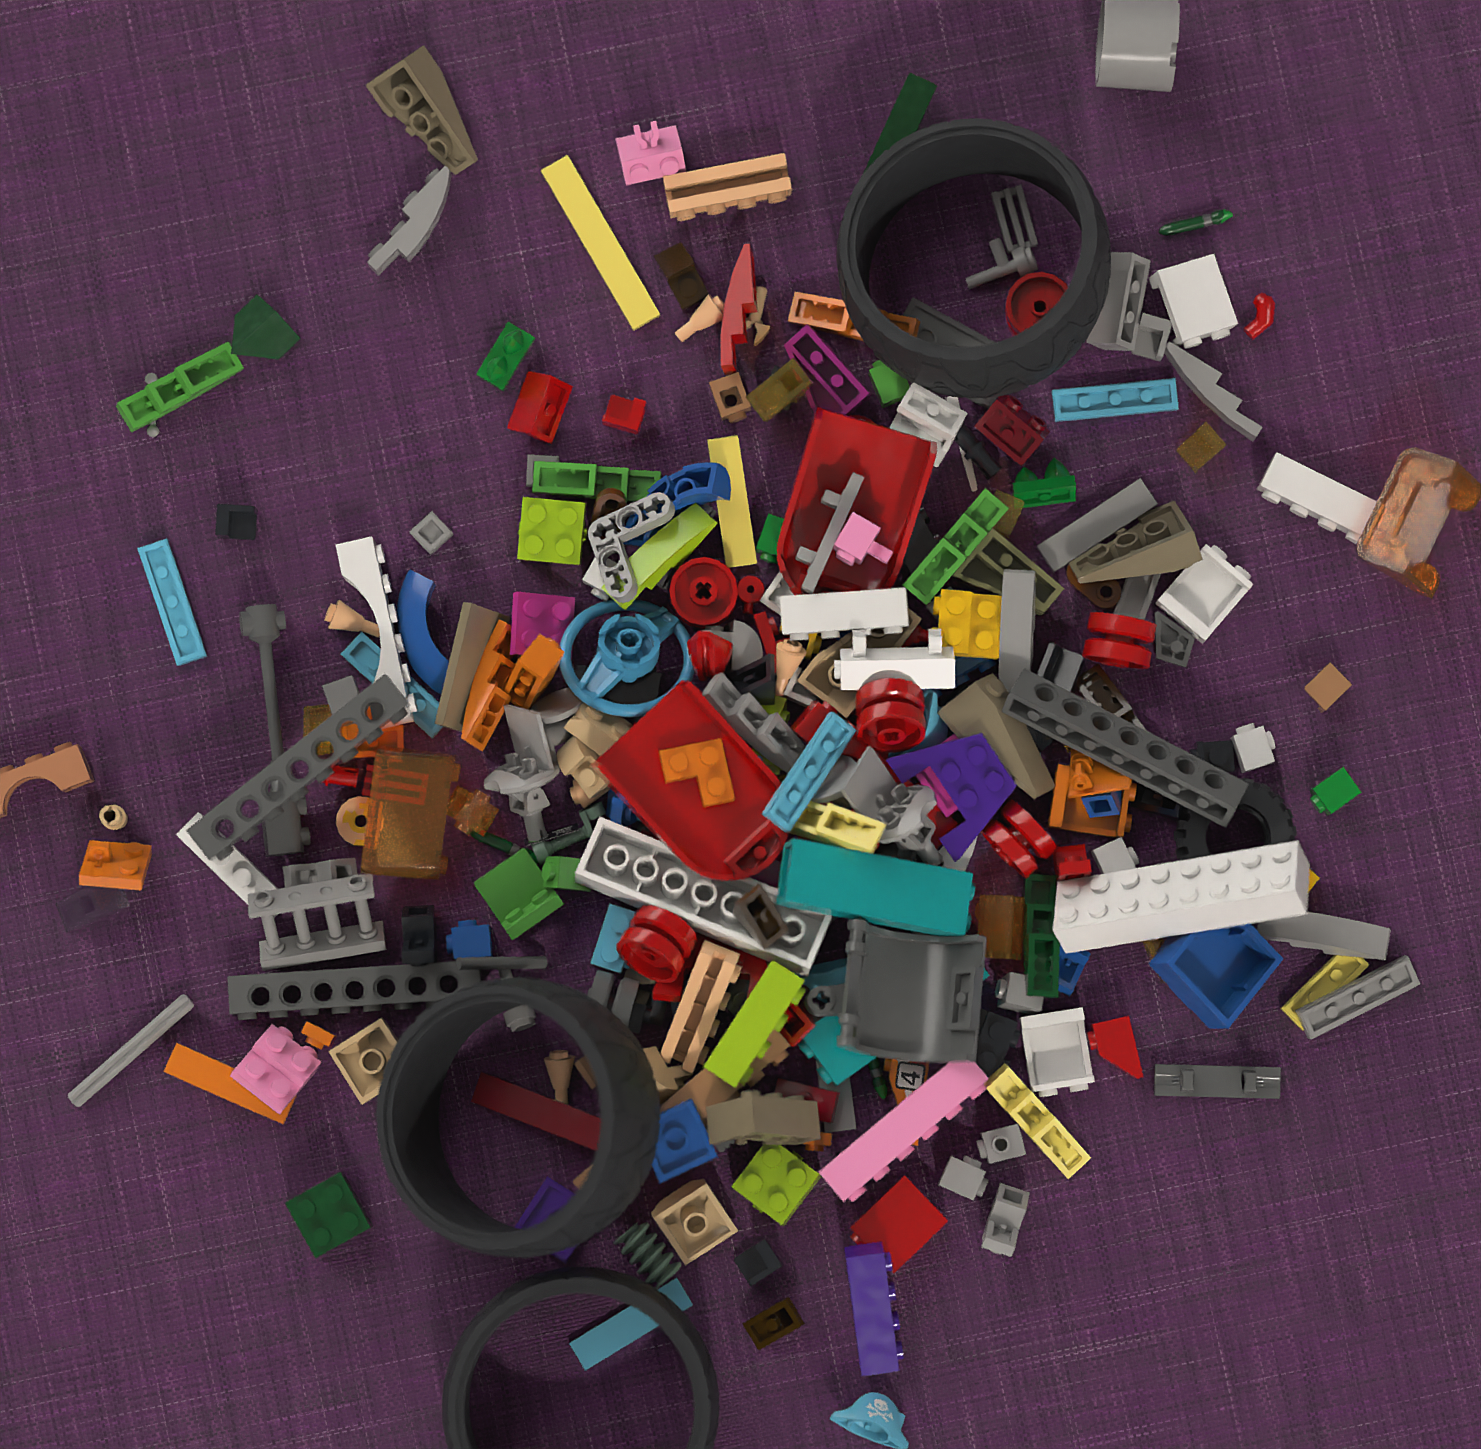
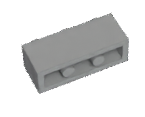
[1086,252,1151,351]

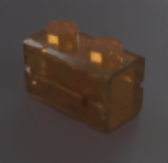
[975,895,1025,960]

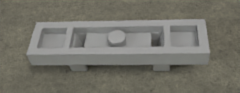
[795,473,864,594]

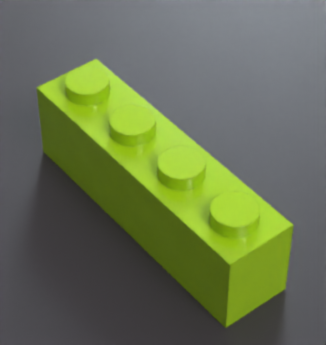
[704,960,806,1088]

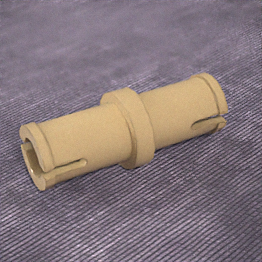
[99,805,128,830]

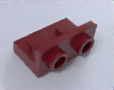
[974,395,1050,466]

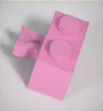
[616,121,686,185]
[833,512,893,566]

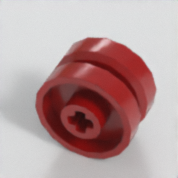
[1005,272,1068,336]
[669,557,738,630]
[1082,612,1157,669]
[855,678,926,753]
[981,799,1058,879]
[616,905,698,983]

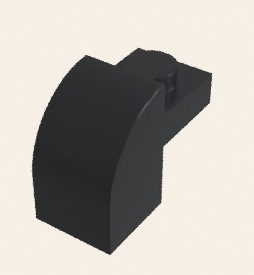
[401,905,437,967]

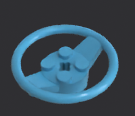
[559,599,695,717]

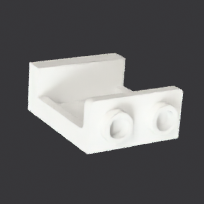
[1149,254,1238,349]
[889,382,967,467]
[1155,544,1253,644]
[1019,1007,1095,1097]

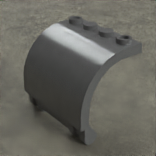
[836,919,987,1063]

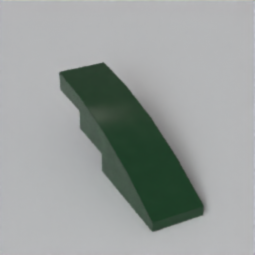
[863,72,938,174]
[1023,874,1060,998]

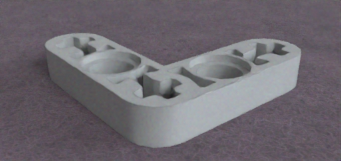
[588,492,675,603]

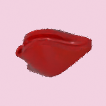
[687,631,734,681]

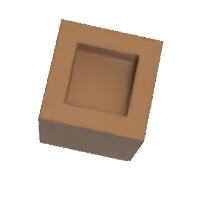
[1304,662,1352,713]

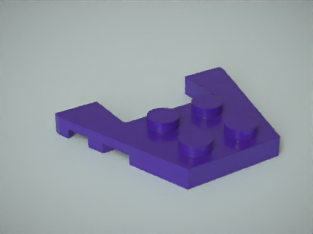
[886,732,1017,862]

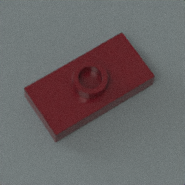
[775,1078,840,1123]

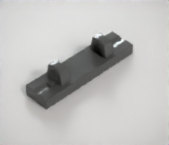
[1154,1064,1281,1099]

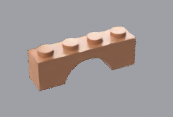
[0,742,94,818]

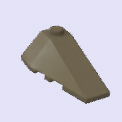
[938,673,1055,799]

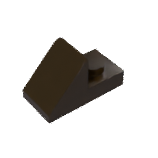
[653,242,709,311]
[742,1297,805,1351]

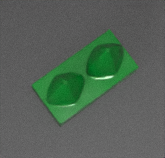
[476,322,535,391]
[1012,458,1076,509]

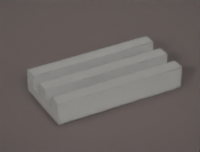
[991,185,1038,254]

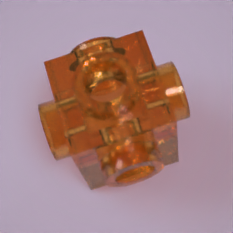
[441,785,499,837]

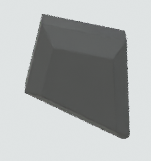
[1155,611,1195,668]

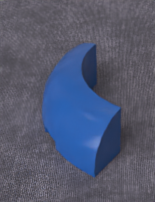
[623,462,731,549]
[397,570,449,695]

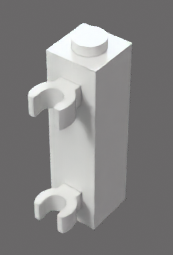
[834,629,955,690]

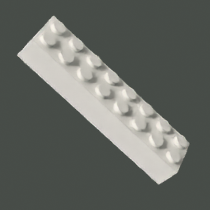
[575,817,832,977]
[1053,841,1310,953]

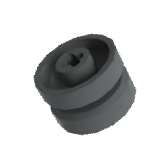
[587,970,640,1027]

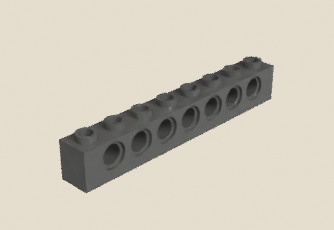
[1001,668,1249,827]
[186,674,411,861]
[228,961,482,1020]

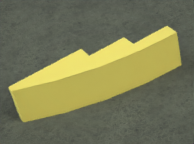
[707,435,757,568]
[789,801,886,853]
[984,1063,1091,1179]

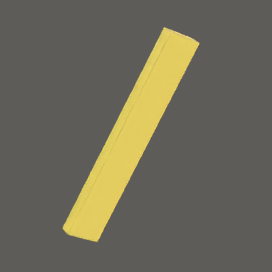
[541,155,660,331]

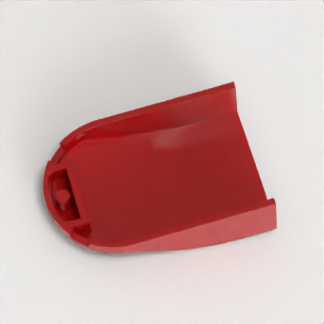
[777,407,937,595]
[590,680,789,881]

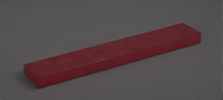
[471,1072,601,1151]

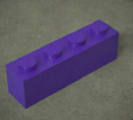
[844,1242,904,1376]

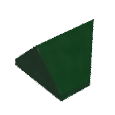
[231,294,300,360]

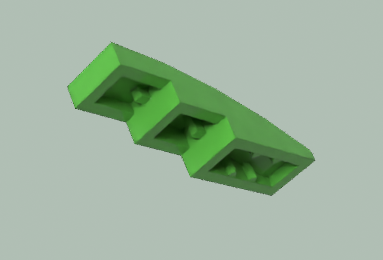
[116,342,244,433]
[532,461,662,502]
[903,488,1009,605]

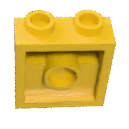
[932,589,1002,659]

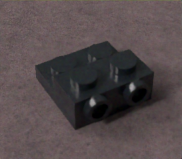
[975,1008,1021,1078]

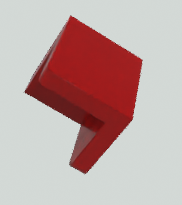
[602,395,647,435]

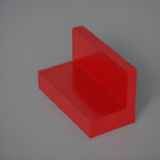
[507,371,573,444]

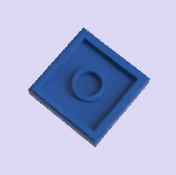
[652,1098,718,1183]

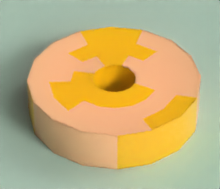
[336,796,386,846]

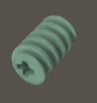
[613,1222,682,1289]

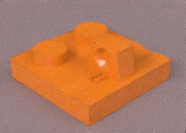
[79,840,152,890]

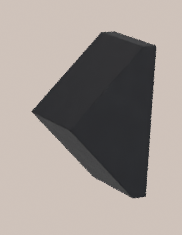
[726,653,775,705]
[1131,782,1184,821]

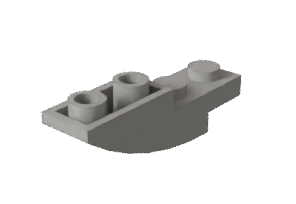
[367,166,451,276]

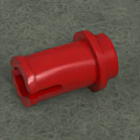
[321,765,359,788]

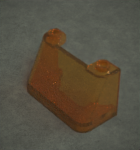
[1356,447,1481,599]
[361,745,461,880]

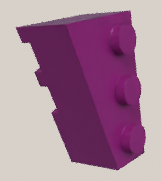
[784,324,873,416]

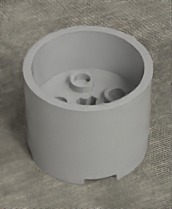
[1095,0,1180,92]

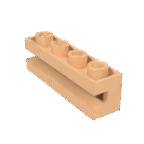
[663,153,792,221]
[660,940,742,1073]

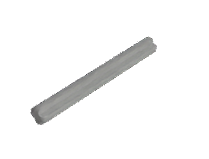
[68,994,194,1107]

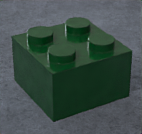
[285,1171,373,1258]

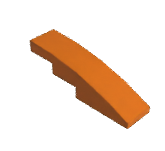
[788,292,920,341]
[461,620,516,752]
[164,1043,297,1124]

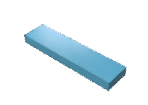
[1051,378,1179,422]
[137,538,207,666]
[341,632,443,739]
[762,711,857,833]
[569,1278,693,1371]

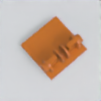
[1068,749,1131,798]

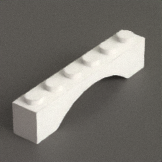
[336,536,418,729]

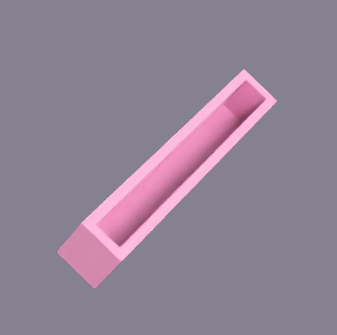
[818,1062,989,1202]

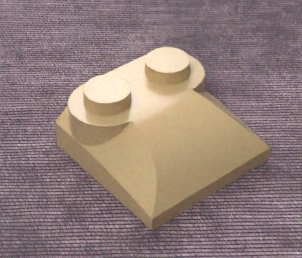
[564,703,633,756]
[328,1018,399,1105]
[651,1179,738,1266]

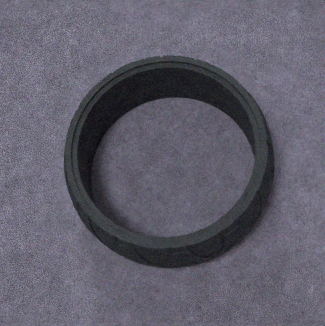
[836,118,1111,399]
[376,978,660,1257]
[442,1266,720,1449]

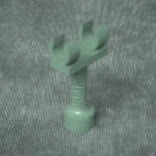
[531,802,606,865]

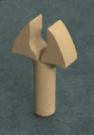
[746,286,770,346]

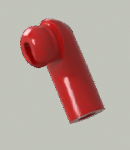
[1243,293,1275,340]

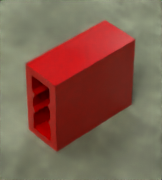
[850,1175,948,1273]

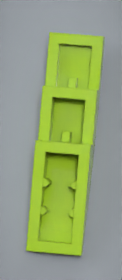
[601,503,717,610]

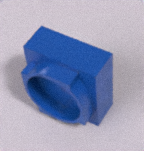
[1149,923,1283,1029]

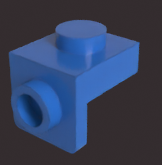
[606,788,637,827]
[1059,944,1091,996]

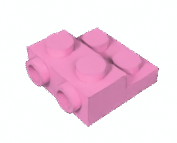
[230,1024,321,1115]

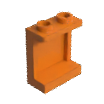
[1047,764,1137,838]

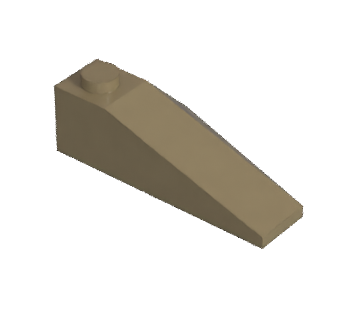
[366,45,478,175]
[1069,501,1203,584]

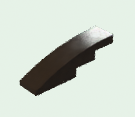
[1076,664,1147,731]

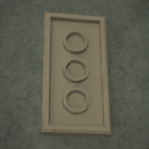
[435,602,510,732]

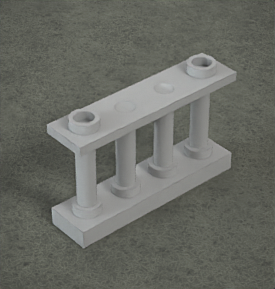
[248,873,386,971]

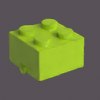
[517,497,587,565]
[732,1145,822,1226]

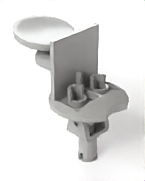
[484,688,584,841]
[811,746,943,866]

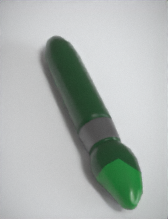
[1159,209,1233,236]
[469,828,539,864]
[867,1057,888,1099]

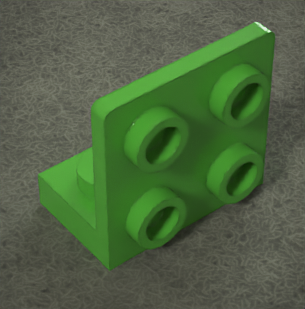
[474,848,564,940]

